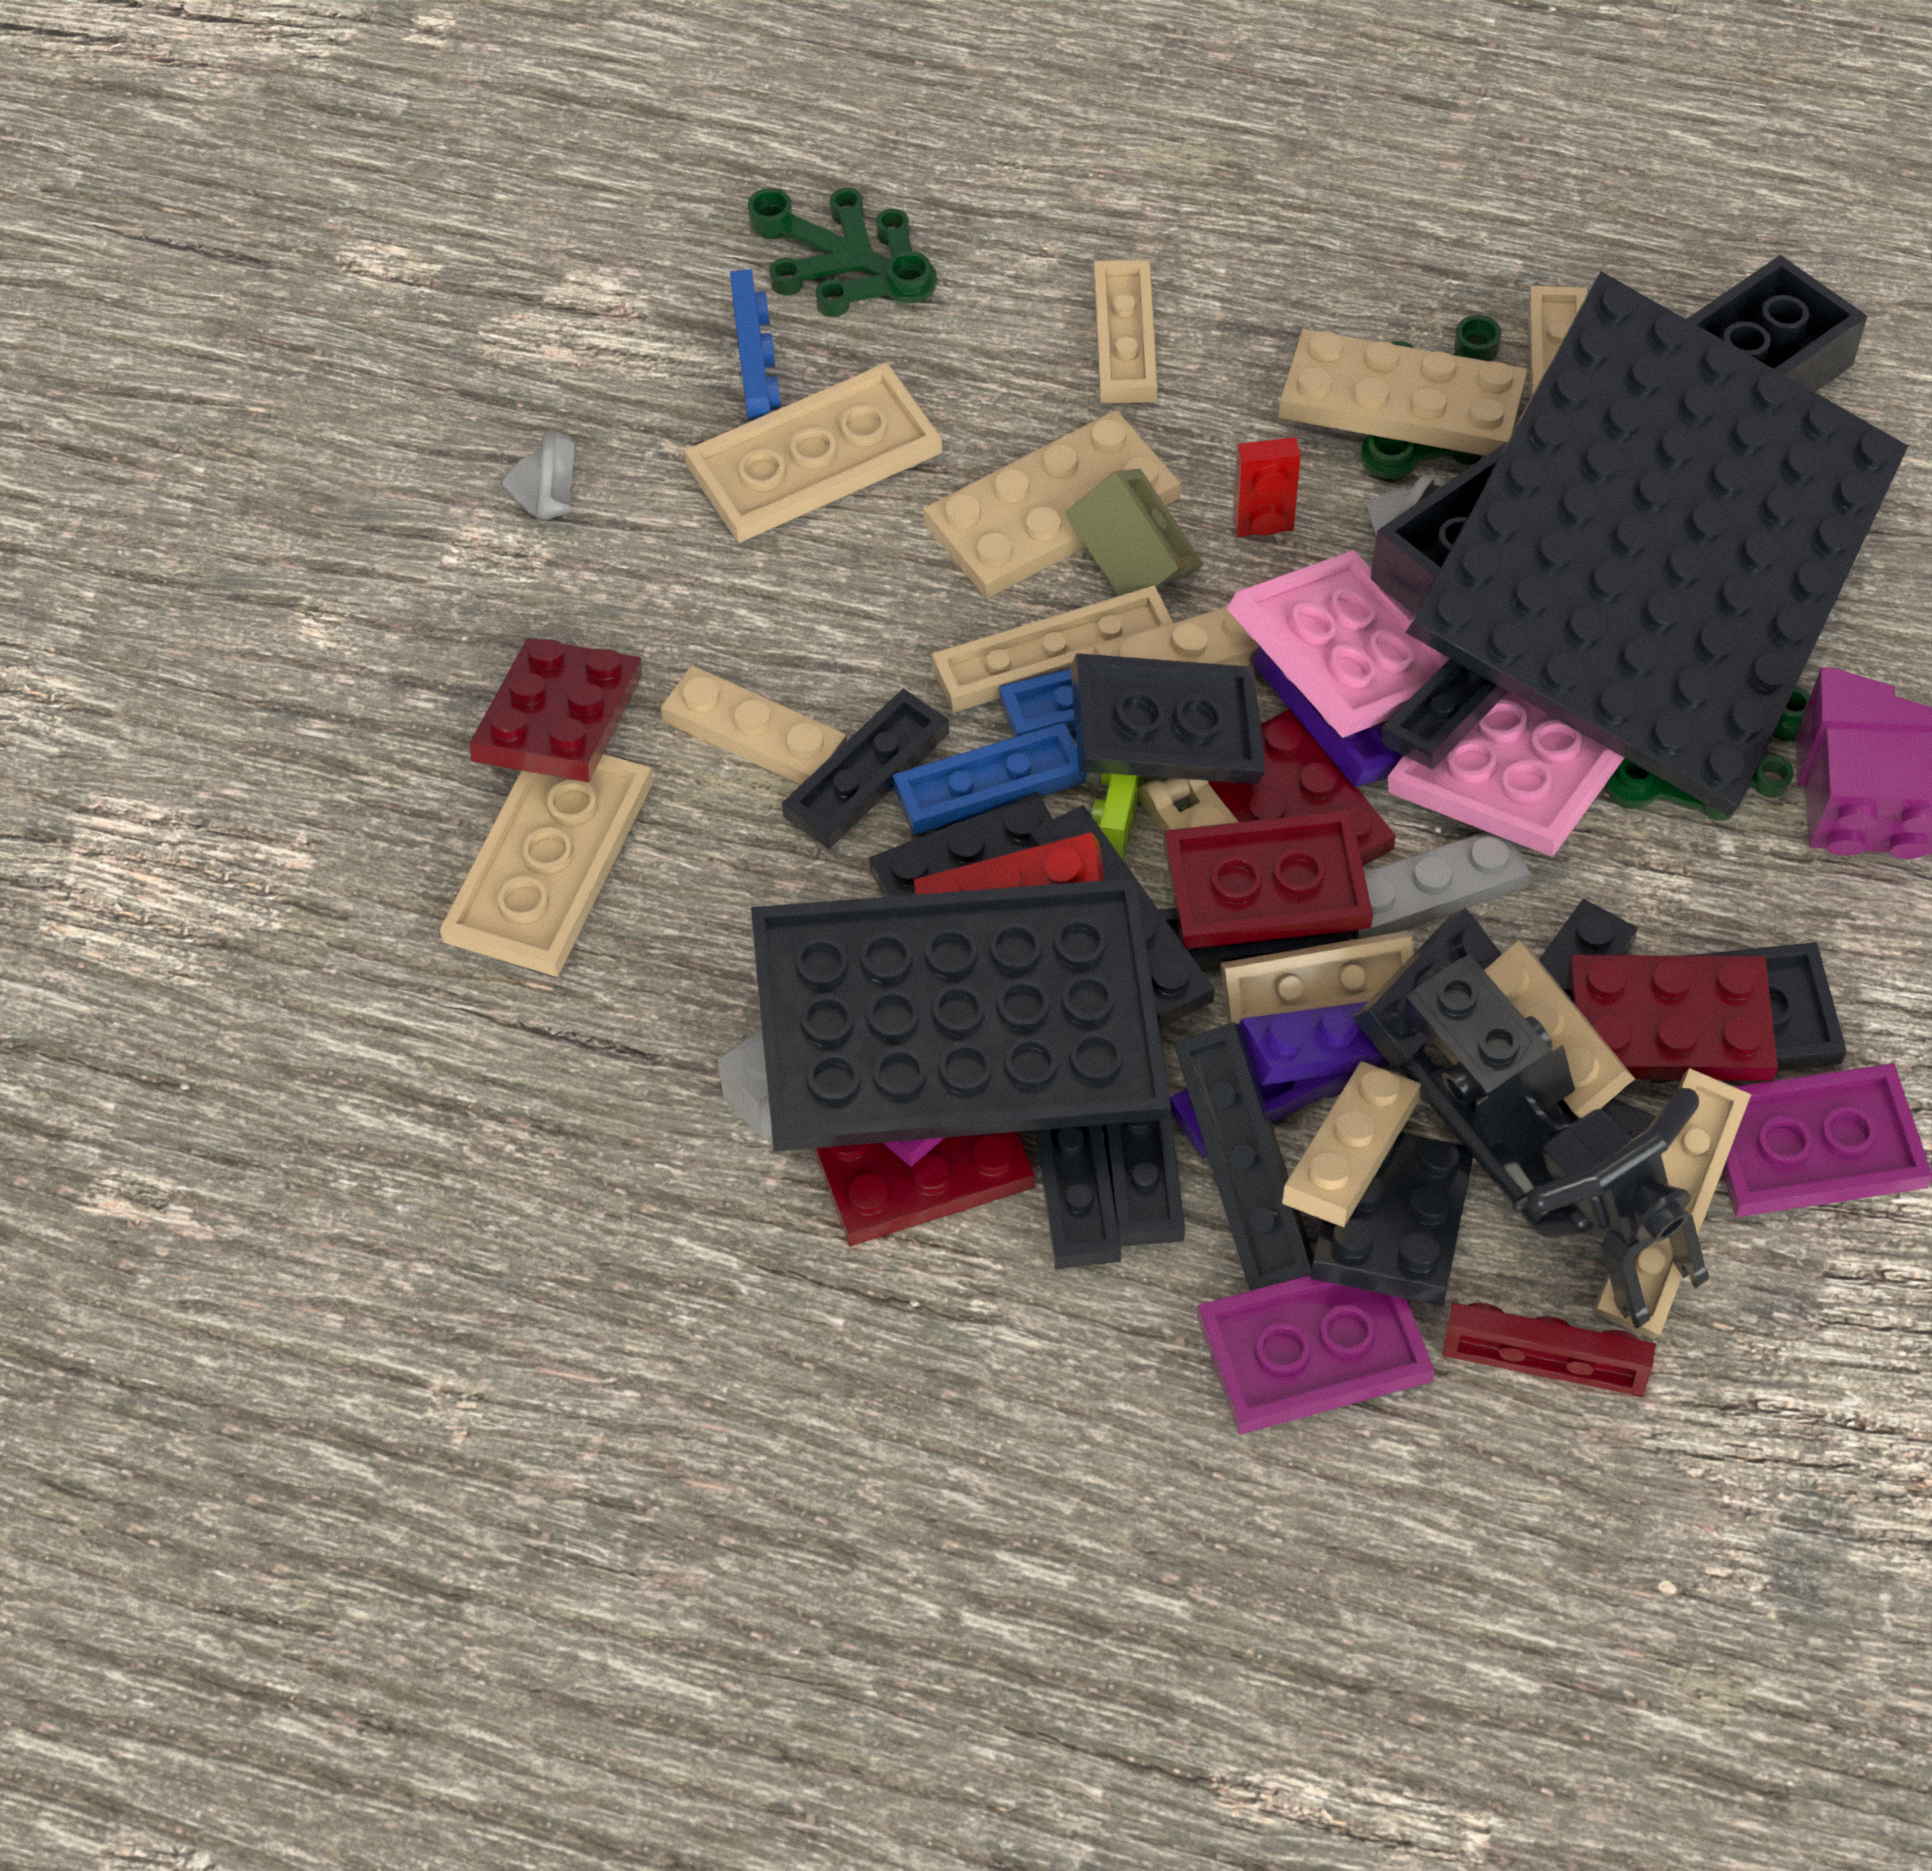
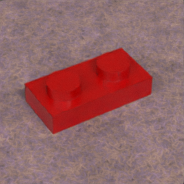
[1233,437,1301,537]

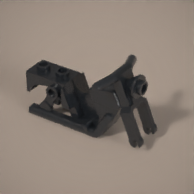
[1400,954,1709,1329]

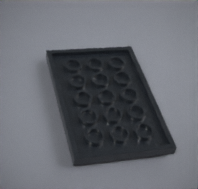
[751,878,1171,1152]

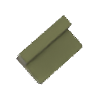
[1066,468,1204,596]

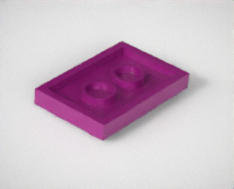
[1722,1063,1932,1218]
[1197,1275,1435,1435]

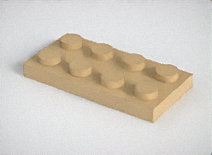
[1278,329,1528,456]
[684,362,942,543]
[923,410,1181,600]
[440,754,654,977]

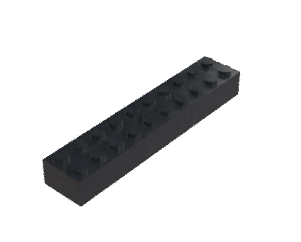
[1370,255,1867,615]

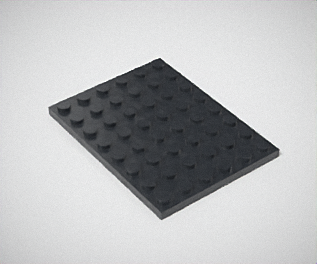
[1405,271,1909,817]

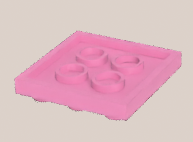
[1226,550,1450,738]
[1388,692,1624,857]

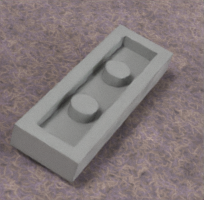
[1350,831,1531,939]

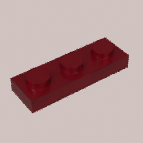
[1442,1302,1656,1397]

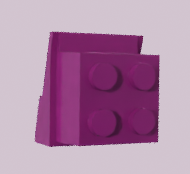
[1796,667,1932,859]

